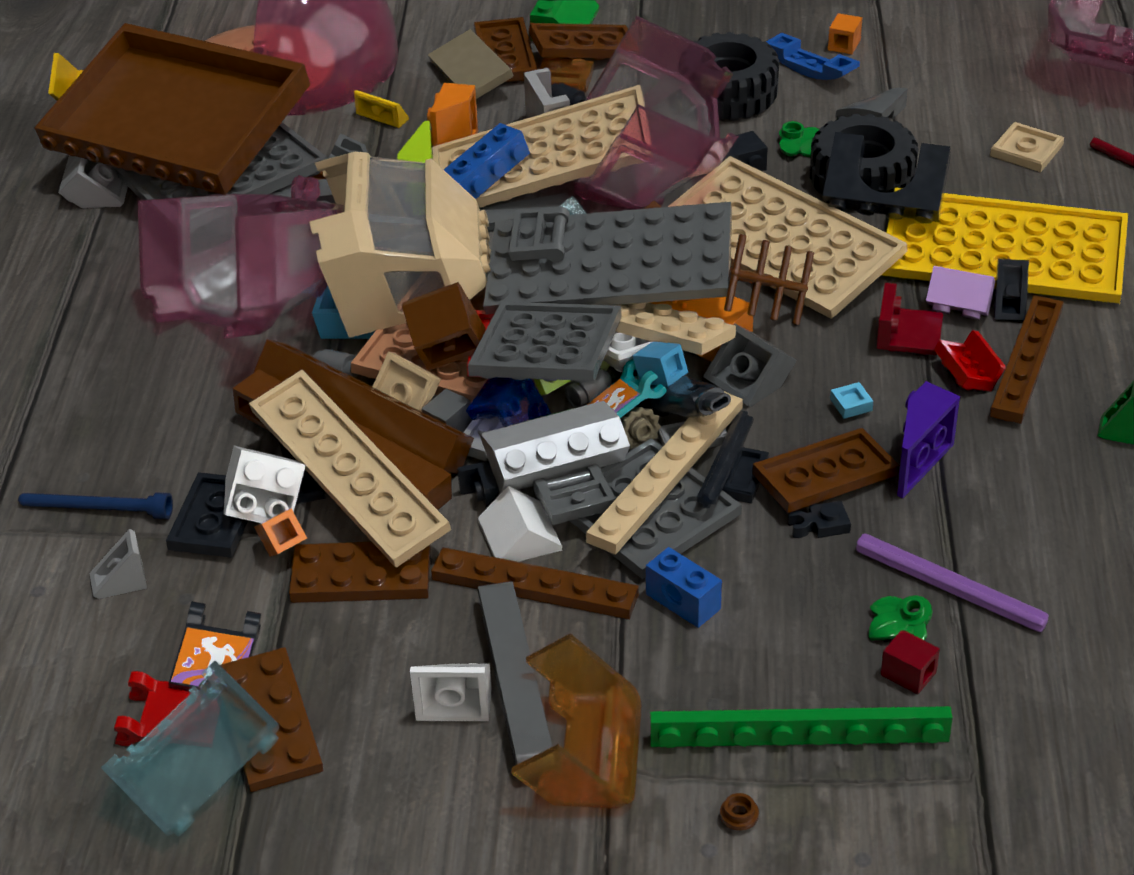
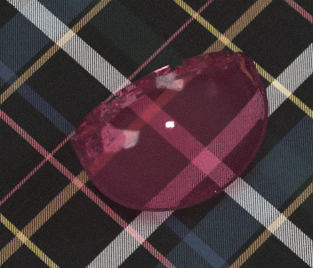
[254,0,399,115]

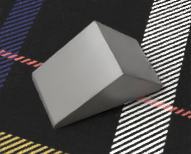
[90,529,147,599]

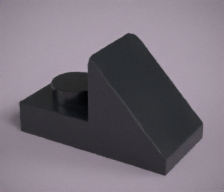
[993,259,1029,321]

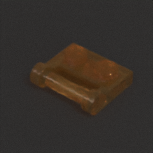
[540,57,594,92]

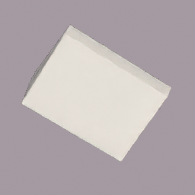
[478,486,562,562]

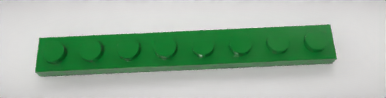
[650,706,953,748]

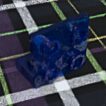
[466,377,552,427]

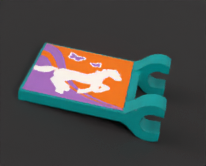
[587,359,667,418]

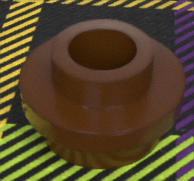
[720,793,759,831]

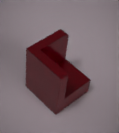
[881,630,940,695]

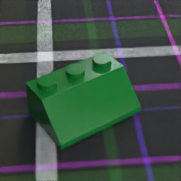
[530,0,599,41]

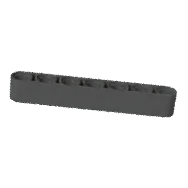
[478,581,556,780]

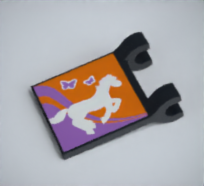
[168,601,261,696]

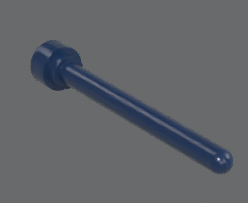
[18,492,173,519]

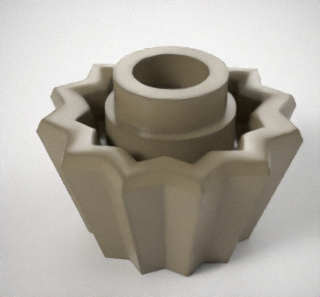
[620,407,661,449]

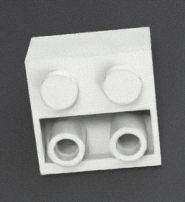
[224,446,305,523]

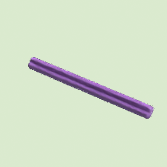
[856,534,1049,632]

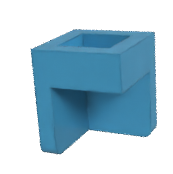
[632,342,688,387]

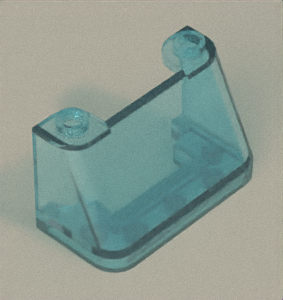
[101,661,279,836]

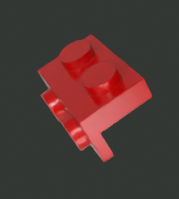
[934,330,1006,392]

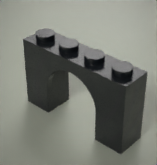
[823,132,951,223]

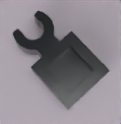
[788,501,851,538]

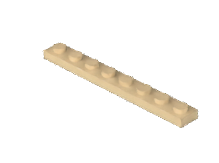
[586,392,743,555]

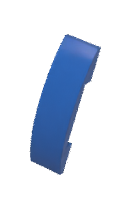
[766,33,860,80]

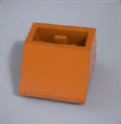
[427,82,478,146]

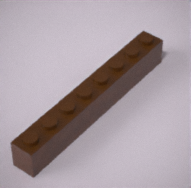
[253,339,474,473]
[233,370,452,510]

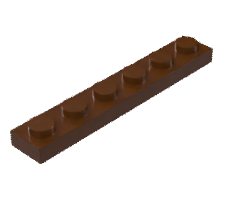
[990,295,1064,424]
[431,547,639,620]

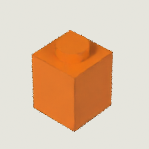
[828,13,862,55]
[254,508,307,557]

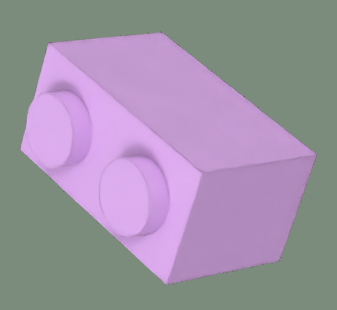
[926,266,995,319]

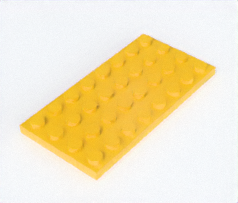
[882,188,1128,304]

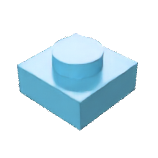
[830,382,874,419]

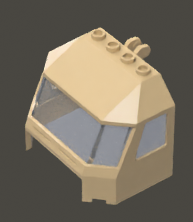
[309,152,491,338]

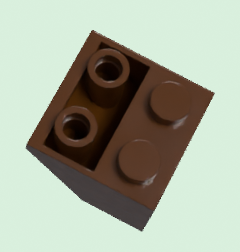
[402,282,486,371]

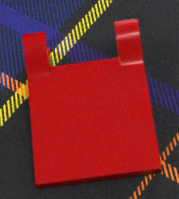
[114,671,225,750]

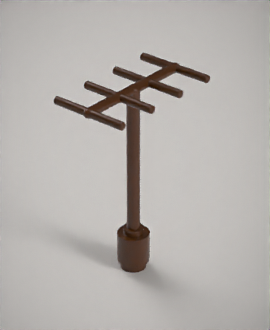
[724,234,814,325]

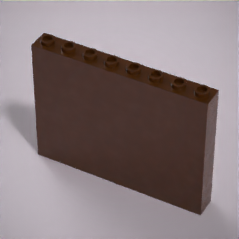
[34,23,311,195]

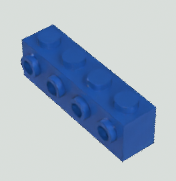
[421,123,530,199]

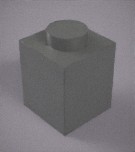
[421,389,472,432]

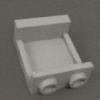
[524,68,570,119]

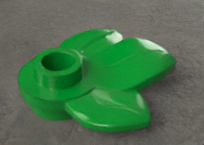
[779,121,820,157]
[869,595,933,641]

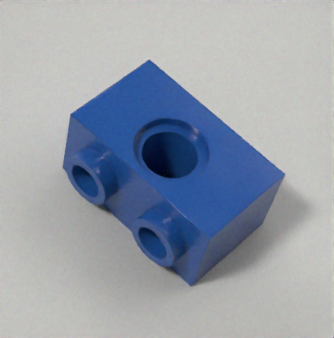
[646,547,722,628]

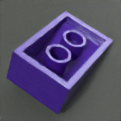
[897,381,960,498]

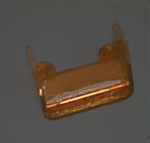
[511,633,642,809]

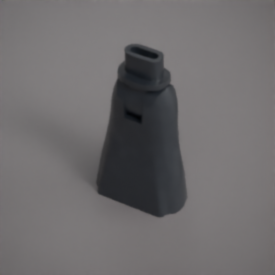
[636,375,731,418]

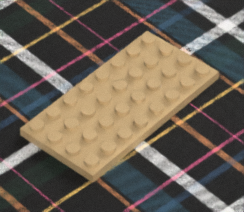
[432,85,655,208]
[668,156,907,319]

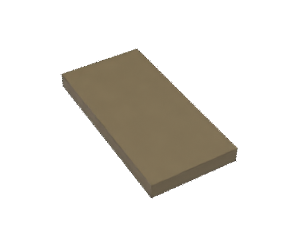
[428,29,514,99]

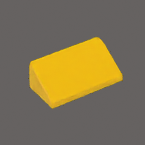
[354,90,409,128]

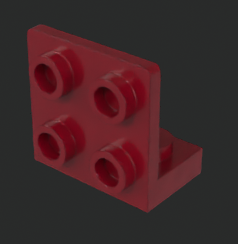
[877,283,943,355]

